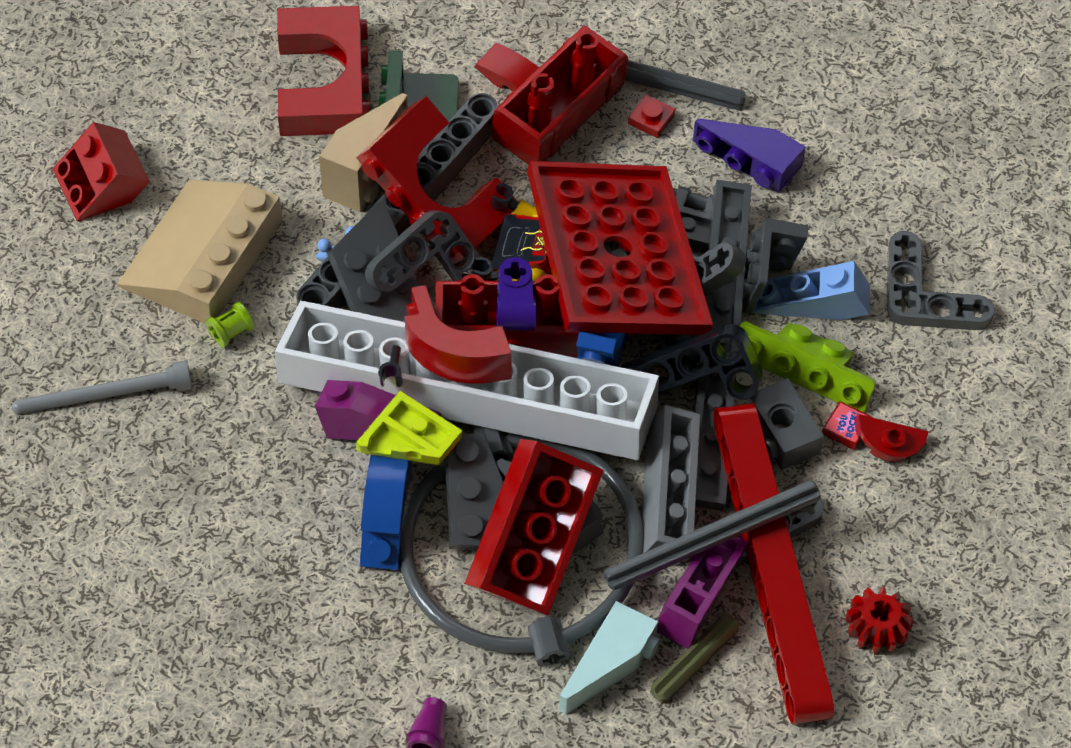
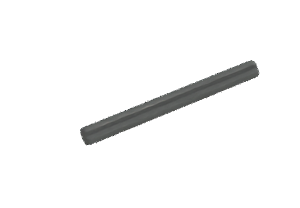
[604,481,821,590]

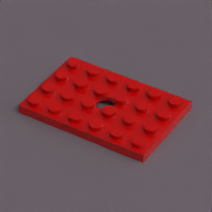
[527,161,713,335]

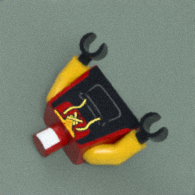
[472,183,552,281]

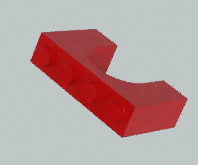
[277,6,370,136]
[356,96,517,264]

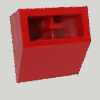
[53,122,150,221]

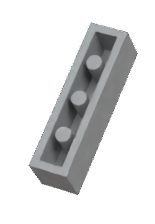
[641,405,700,567]

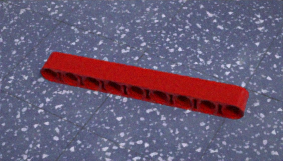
[713,403,834,725]

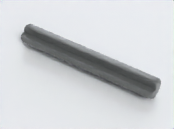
[625,60,745,110]

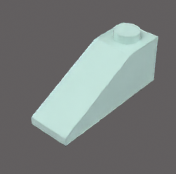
[559,601,661,714]

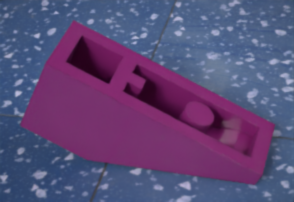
[315,380,442,440]
[657,537,748,649]

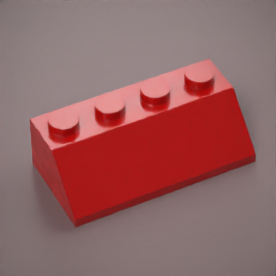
[464,439,604,616]

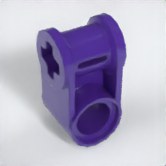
[496,257,536,331]

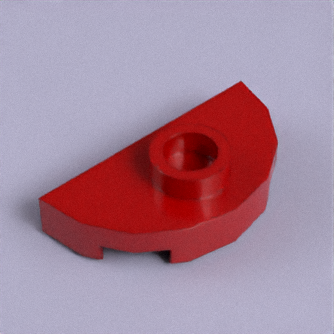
[854,414,929,462]

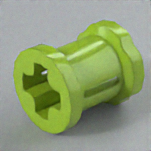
[205,302,255,348]

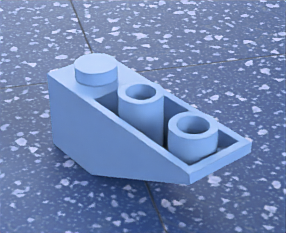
[752,261,870,320]

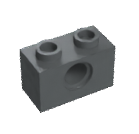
[747,378,824,470]

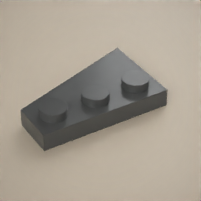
[445,434,503,549]

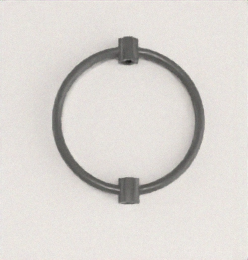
[399,426,644,666]

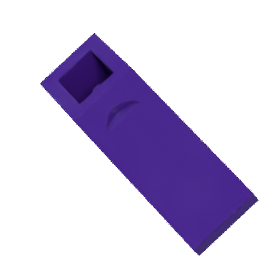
[693,118,806,193]

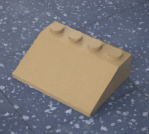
[117,179,282,324]

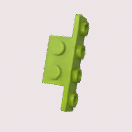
[738,321,876,412]

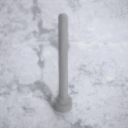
[12,360,193,414]

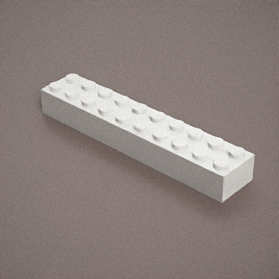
[275,300,659,460]

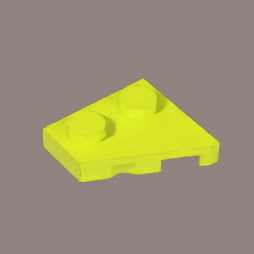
[356,391,462,465]

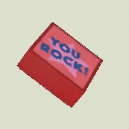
[822,401,872,451]

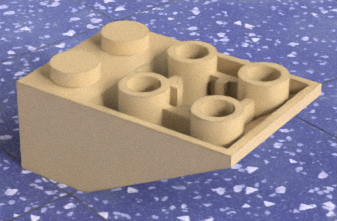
[319,93,408,212]

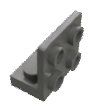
[742,218,809,314]

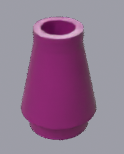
[406,697,447,748]

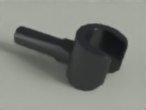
[378,345,403,387]

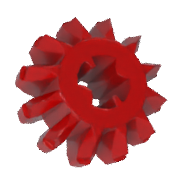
[845,586,913,655]

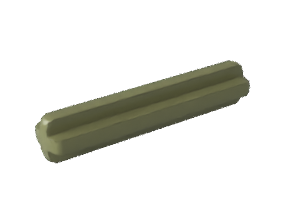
[650,613,740,704]

